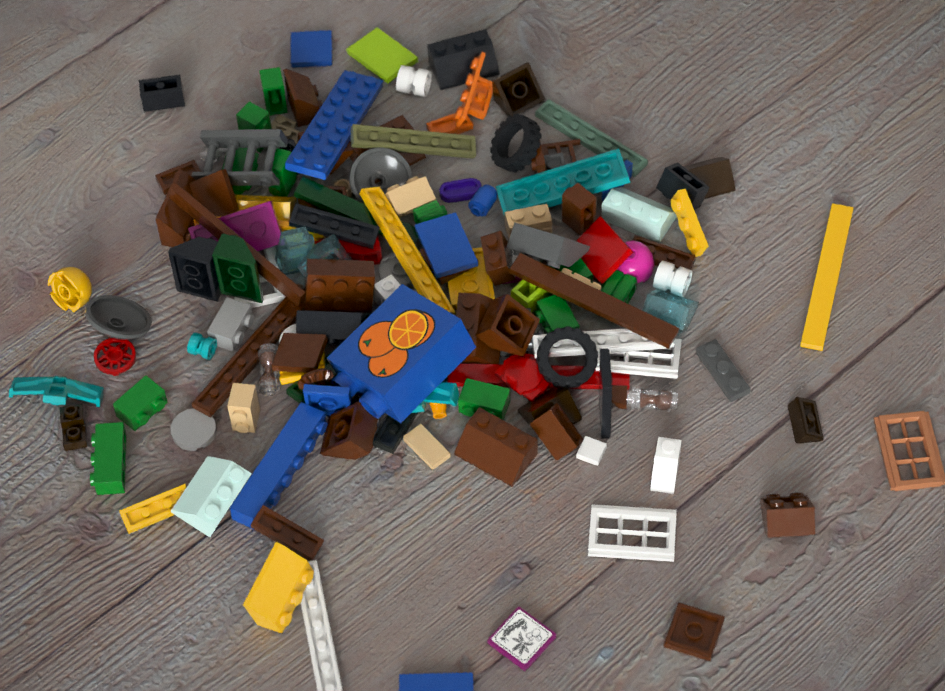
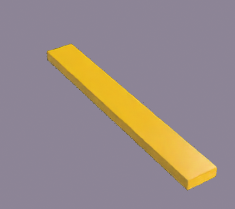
[359,187,456,315]
[800,203,854,351]

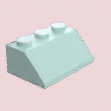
[601,187,677,243]
[170,456,252,537]

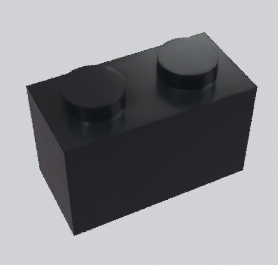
[139,74,185,112]
[656,162,710,210]

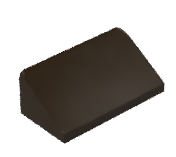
[788,397,824,443]

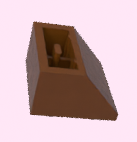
[760,492,815,538]

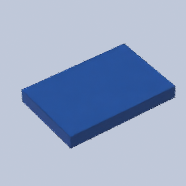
[415,212,478,279]
[399,672,474,691]

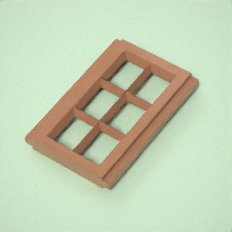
[873,411,945,491]

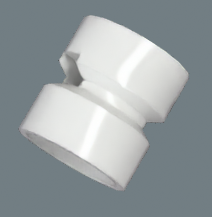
[396,65,432,97]
[653,261,692,297]

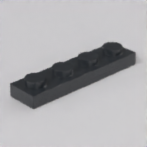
[289,203,380,249]

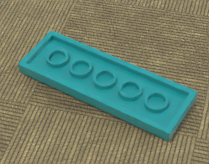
[496,148,630,217]

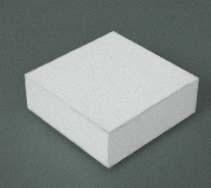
[576,436,607,466]

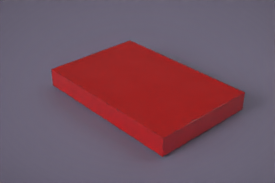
[576,216,633,284]

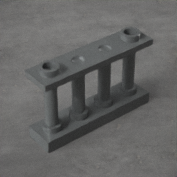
[192,129,288,187]

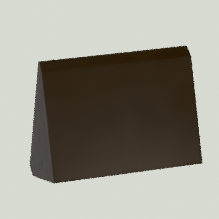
[492,62,545,117]
[683,157,736,199]
[518,387,582,429]

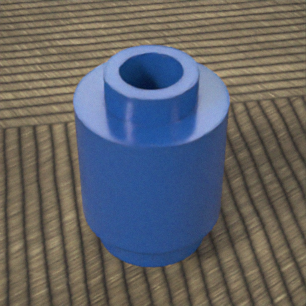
[468,184,498,216]

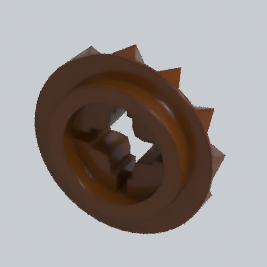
[297,368,334,389]

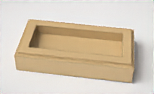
[403,424,450,470]

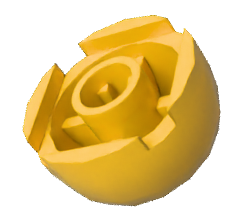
[48,267,92,312]

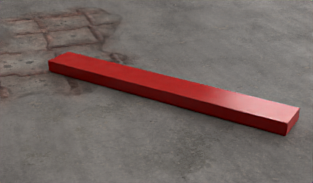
[447,363,630,390]

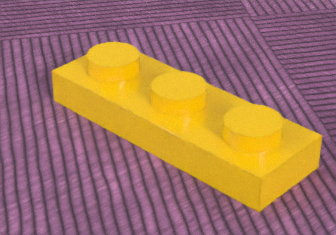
[670,189,709,257]
[119,484,186,534]

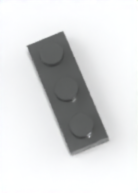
[696,339,751,403]

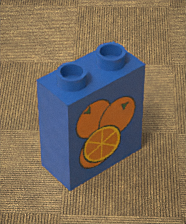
[327,284,476,423]

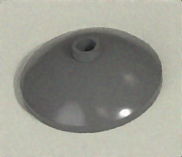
[349,148,413,204]
[85,295,152,340]

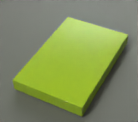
[347,28,418,84]

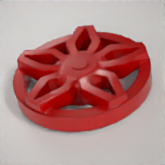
[93,338,136,376]

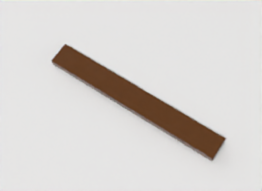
[169,183,305,307]
[509,253,680,349]
[192,283,305,418]

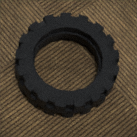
[490,114,542,173]
[536,326,598,389]

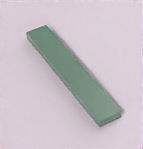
[535,99,648,178]

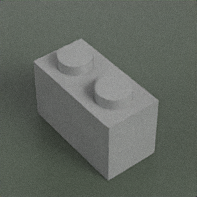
[207,297,254,352]

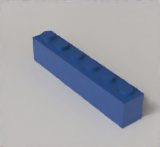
[230,402,327,529]

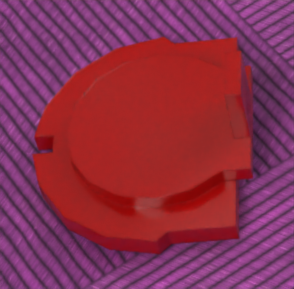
[495,353,550,402]

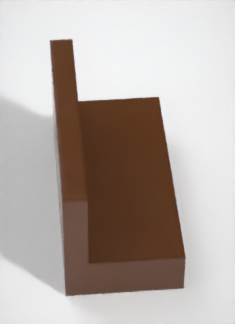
[530,403,584,460]

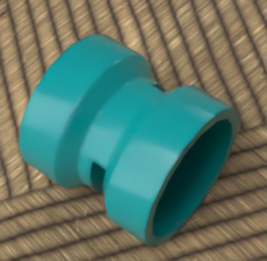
[187,332,217,360]

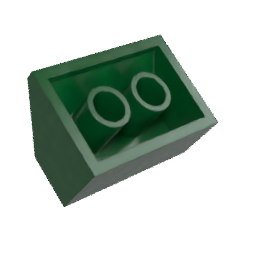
[212,233,264,303]

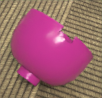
[617,240,654,283]

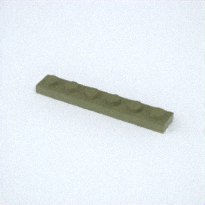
[351,124,476,159]

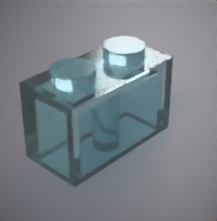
[274,226,315,275]

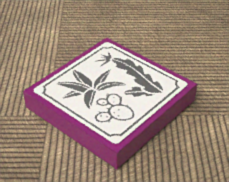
[487,606,556,671]

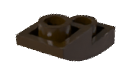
[60,404,87,451]

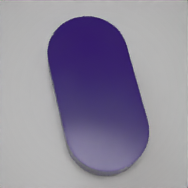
[439,178,482,203]

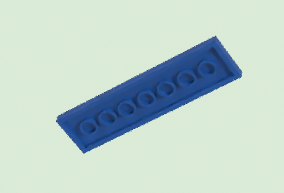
[285,70,383,180]

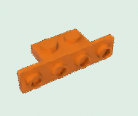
[454,52,493,128]

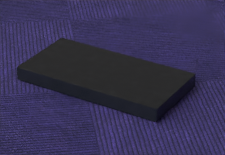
[599,348,612,439]

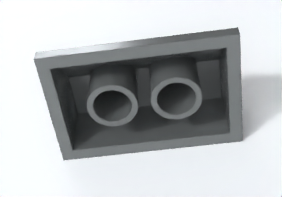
[506,222,590,269]

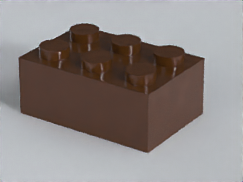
[304,259,375,313]

